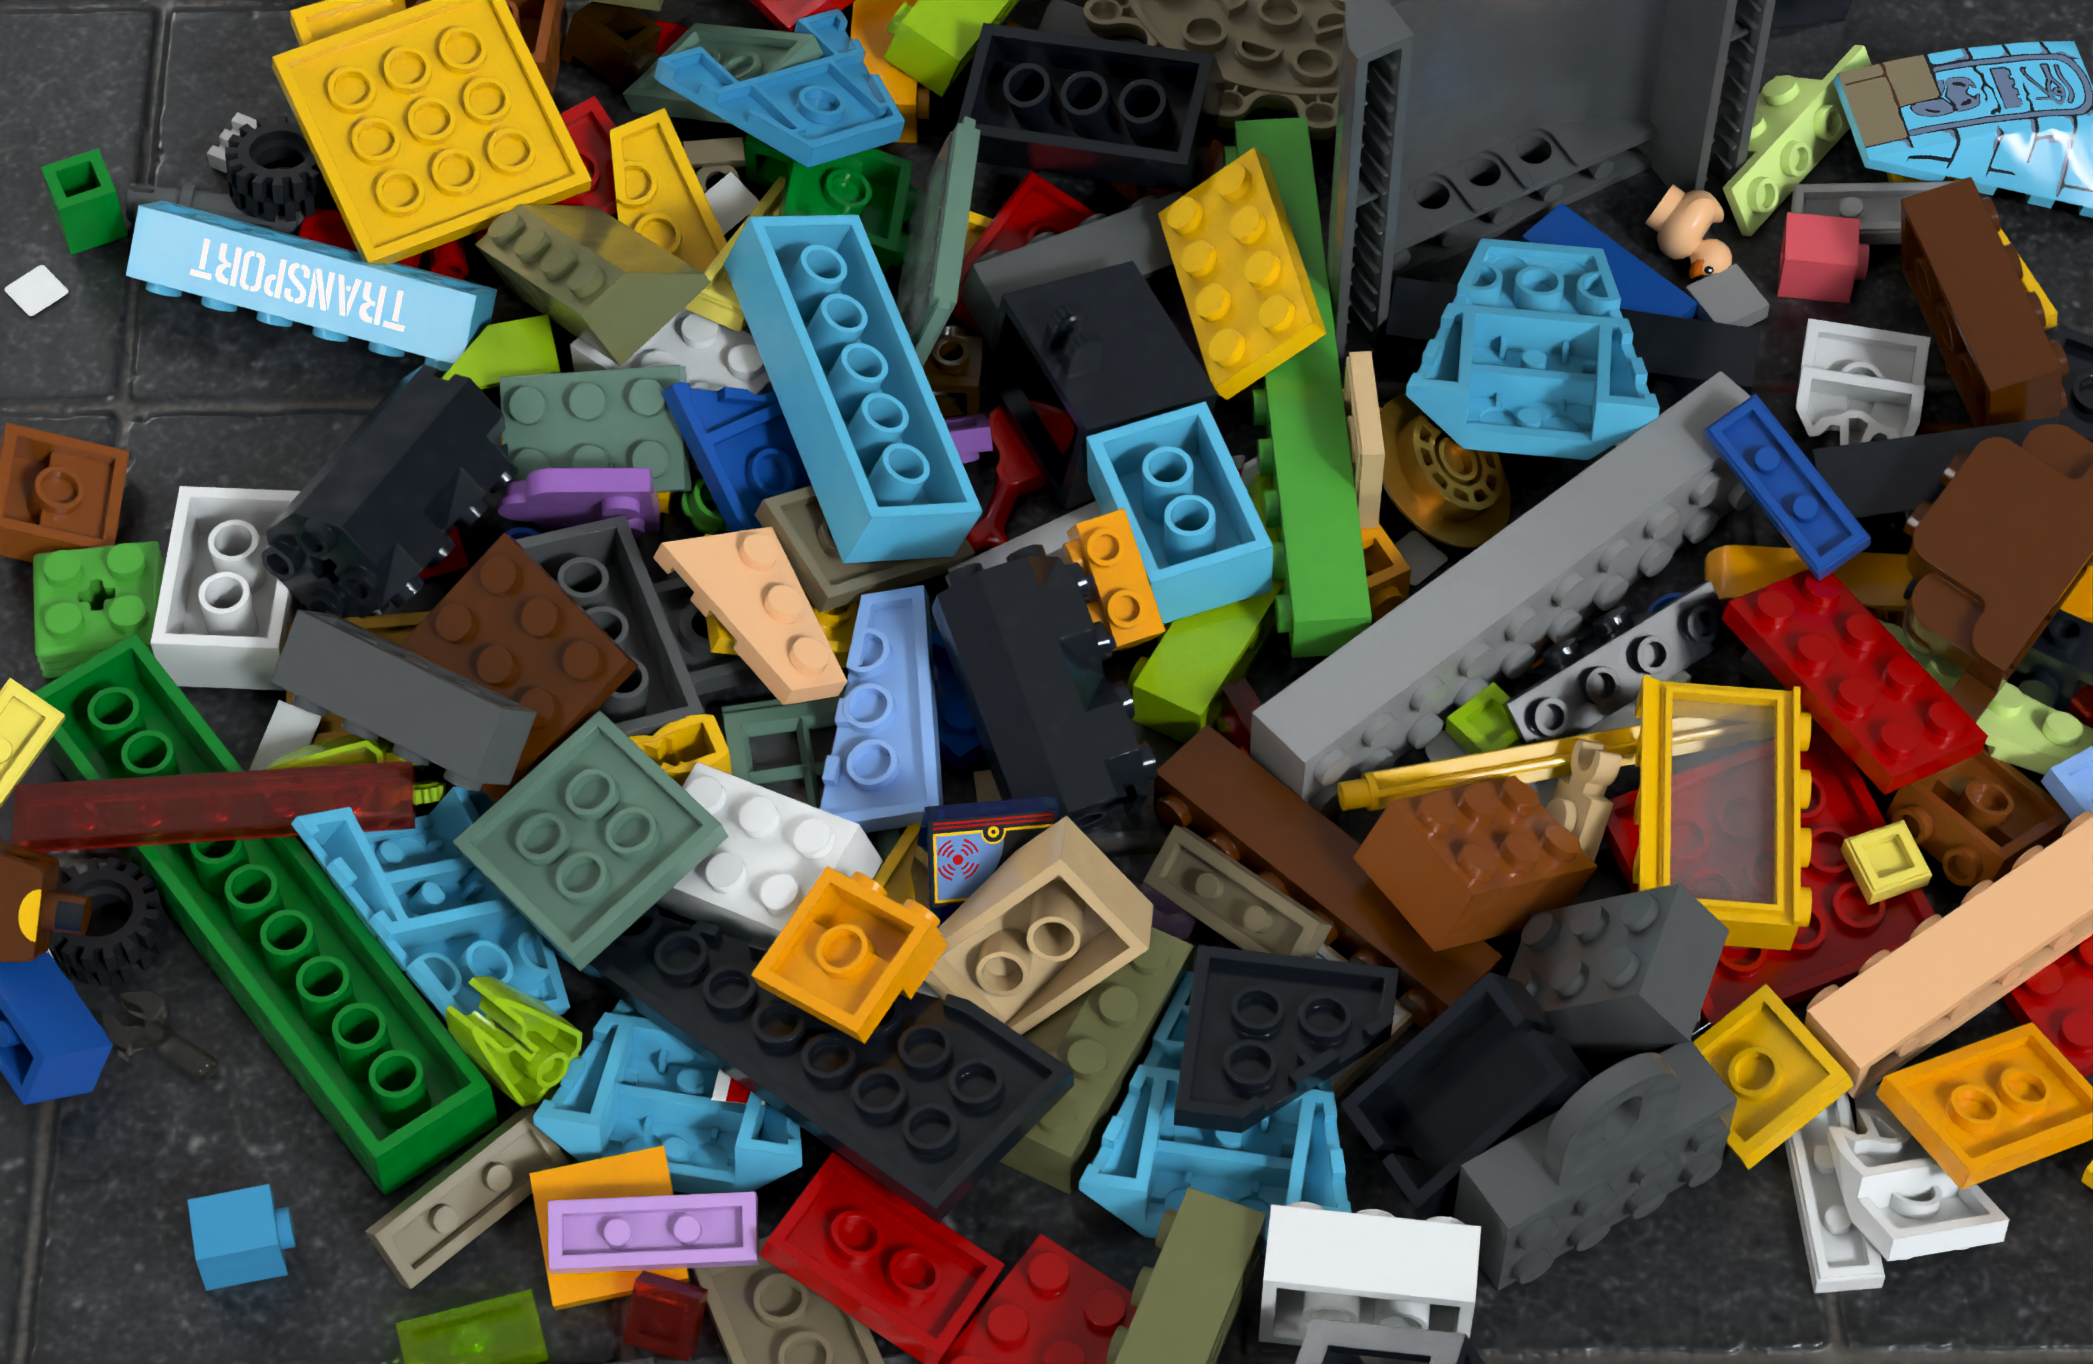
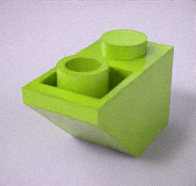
[441,314,561,411]

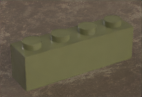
[1106,1187,1266,1364]

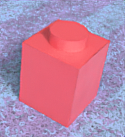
[1777,212,1869,304]

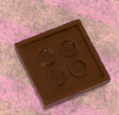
[399,533,639,803]

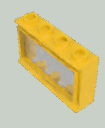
[1633,675,1812,951]

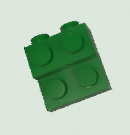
[779,148,917,275]

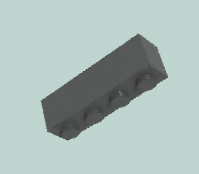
[960,191,1183,347]
[271,610,537,791]

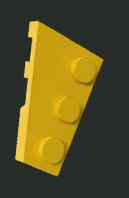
[610,108,727,273]

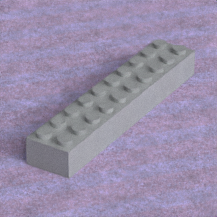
[1249,371,1754,819]

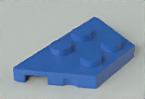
[661,382,812,533]

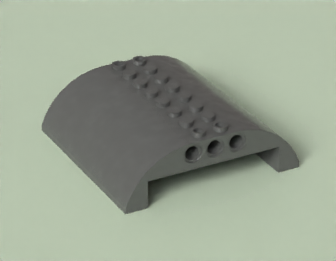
[1326,0,1776,374]

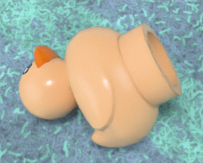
[1645,184,1732,279]

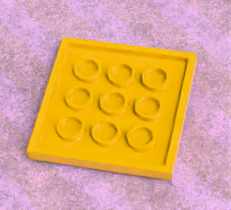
[272,0,592,266]

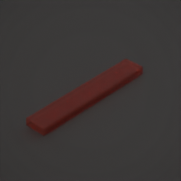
[12,761,416,852]

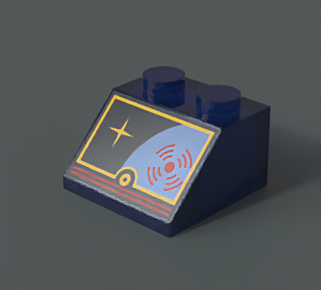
[911,796,1059,928]

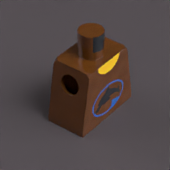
[0,839,92,962]

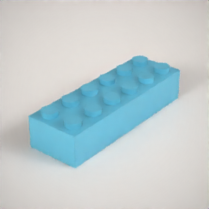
[724,215,983,563]

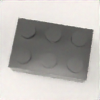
[1507,883,1729,1061]

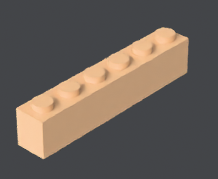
[1804,811,2093,1099]

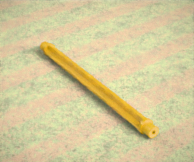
[1337,704,1819,811]

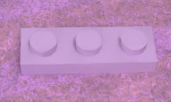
[548,1192,759,1274]

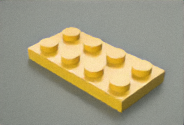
[1158,147,1327,400]

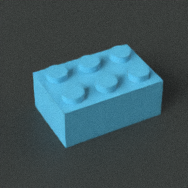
[1086,401,1273,624]

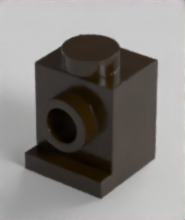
[560,1,663,87]
[923,325,984,418]

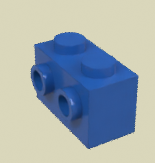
[0,952,113,1105]

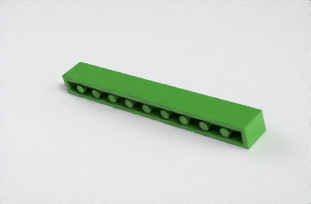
[1223,117,1372,658]

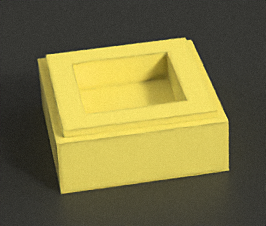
[1841,820,1932,905]

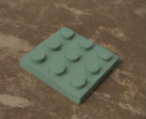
[452,710,729,971]

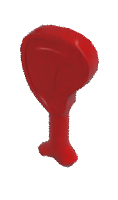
[966,400,1075,552]

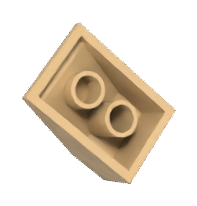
[924,816,1154,1035]

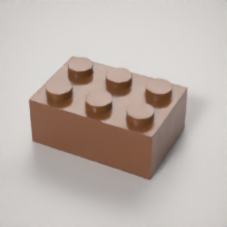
[1353,775,1598,952]

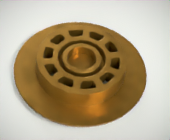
[1380,394,1511,549]

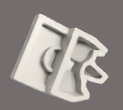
[1796,318,1931,445]
[1827,1108,2010,1262]

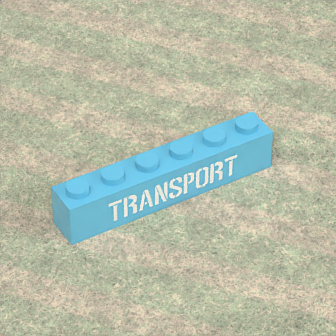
[126,200,497,371]

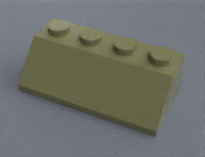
[475,204,711,366]
[999,927,1194,1195]

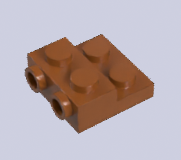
[0,422,129,563]
[1884,744,2072,888]

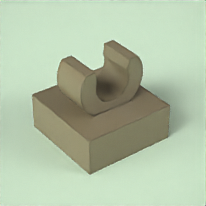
[683,136,746,194]

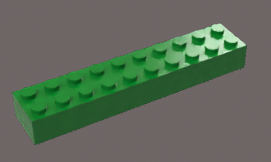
[33,633,499,1196]

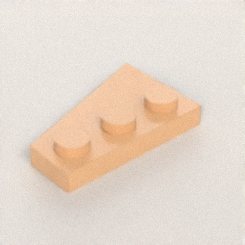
[653,527,848,705]

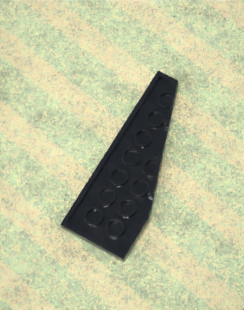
[540,906,1075,1223]

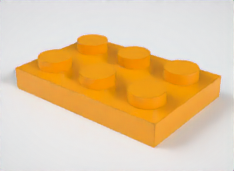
[1876,1022,2093,1190]

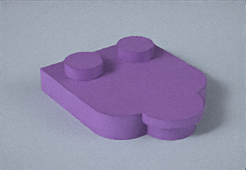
[498,468,661,539]

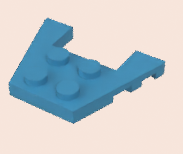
[654,8,905,168]

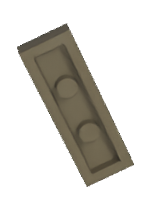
[1143,825,1332,958]
[365,1107,570,1289]

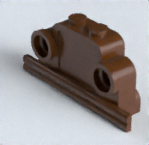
[1902,424,2093,723]

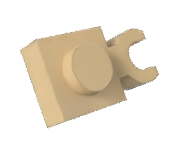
[1546,739,1622,862]

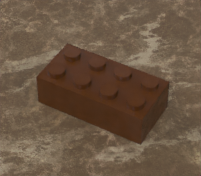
[1901,177,2069,428]

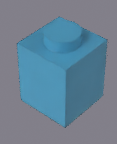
[187,1184,296,1291]

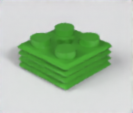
[33,541,165,678]

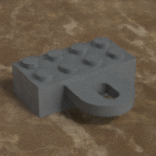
[516,515,759,737]
[1453,1039,1737,1291]

